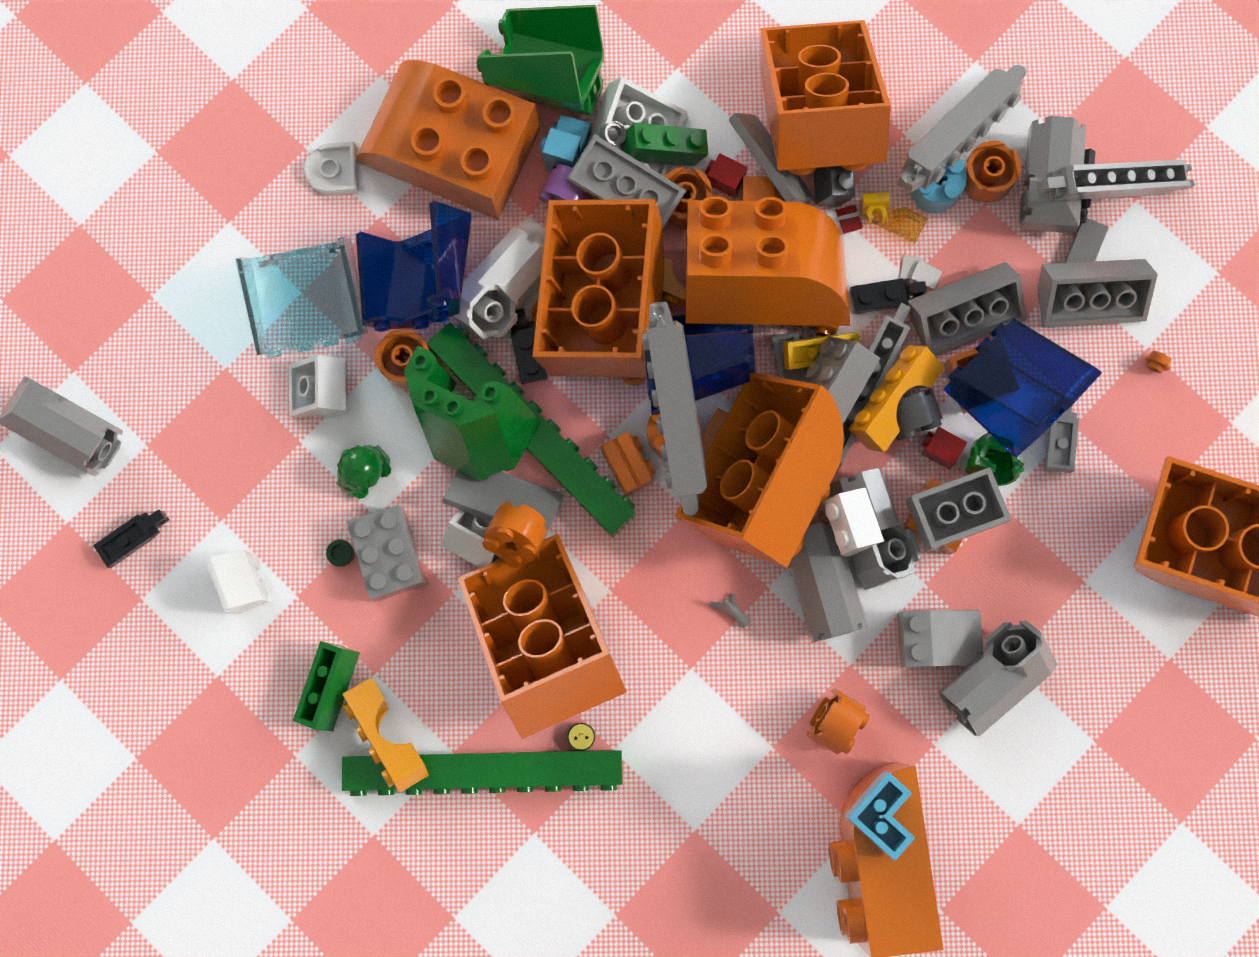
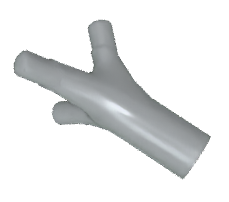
[709,594,751,629]

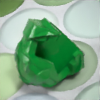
[965,432,1025,487]
[336,445,392,499]

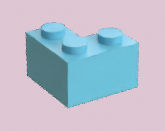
[540,114,592,172]
[844,771,915,861]

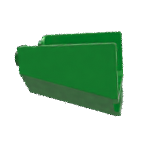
[477,5,605,115]
[404,346,540,482]

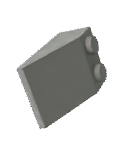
[897,610,983,668]

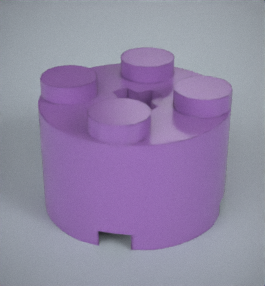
[538,164,596,210]

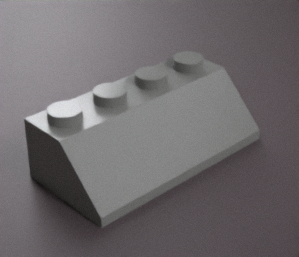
[1038,259,1158,327]
[908,262,1027,356]

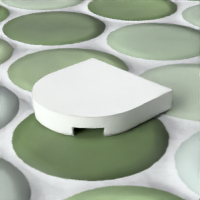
[304,141,358,196]

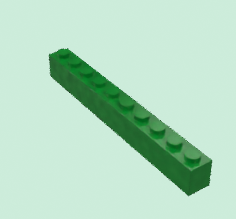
[427,322,636,538]
[342,750,623,796]

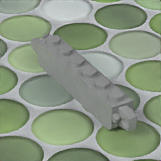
[898,64,1027,193]
[1036,159,1195,201]
[642,302,708,516]
[835,303,911,474]

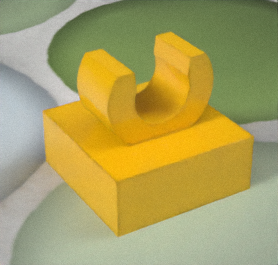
[860,191,890,223]

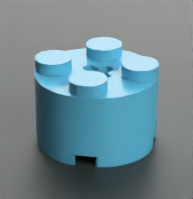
[909,159,967,213]

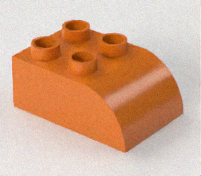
[761,20,891,175]
[356,60,540,220]
[685,196,850,326]
[532,199,664,378]
[675,372,844,568]
[1133,456,1259,617]
[458,534,627,739]
[828,762,944,957]

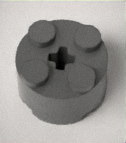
[895,388,943,441]

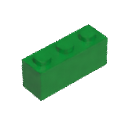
[622,122,708,166]
[293,641,360,732]

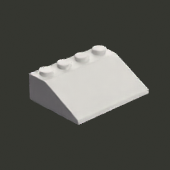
[587,76,687,176]

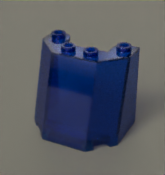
[356,201,472,332]
[644,315,756,415]
[943,318,1102,457]

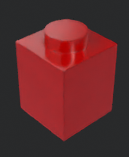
[705,153,748,198]
[921,426,967,470]

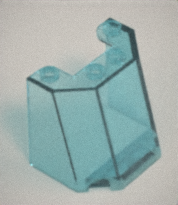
[235,237,368,359]

